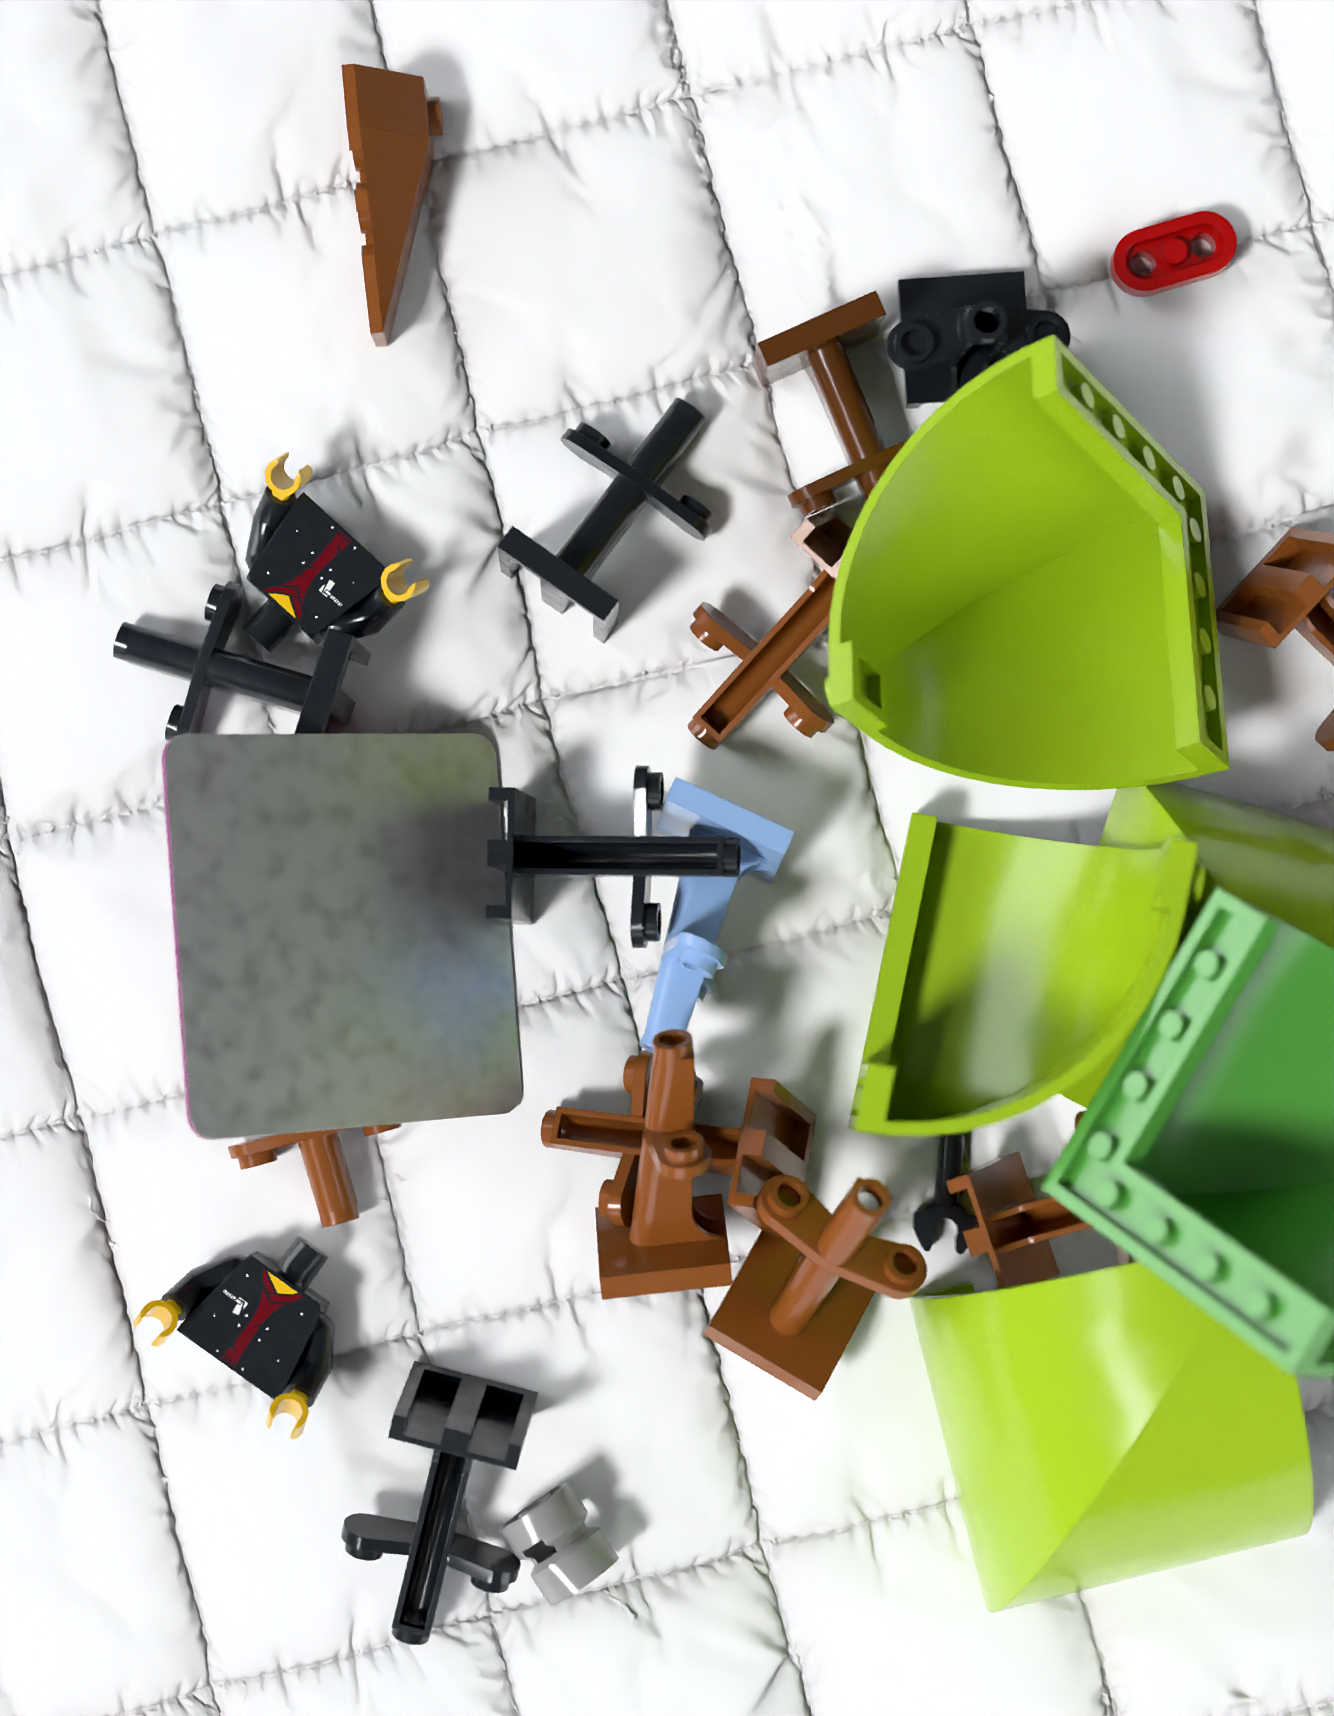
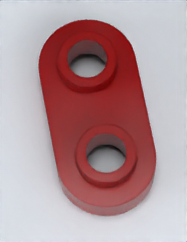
[1110,211,1237,297]

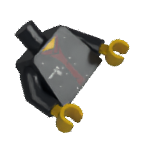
[242,452,429,652]
[133,1236,335,1439]

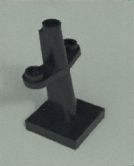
[886,271,1071,409]
[497,398,714,643]
[113,581,371,741]
[486,765,741,948]
[341,1361,538,1645]

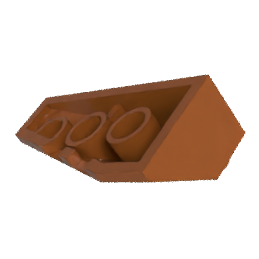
[341,64,444,347]

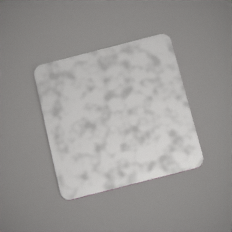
[161,733,522,1140]

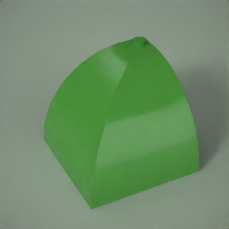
[1041,888,1334,1378]

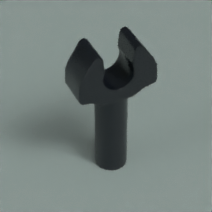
[912,1134,978,1254]

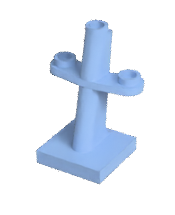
[639,777,795,1053]

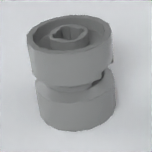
[499,1481,619,1606]

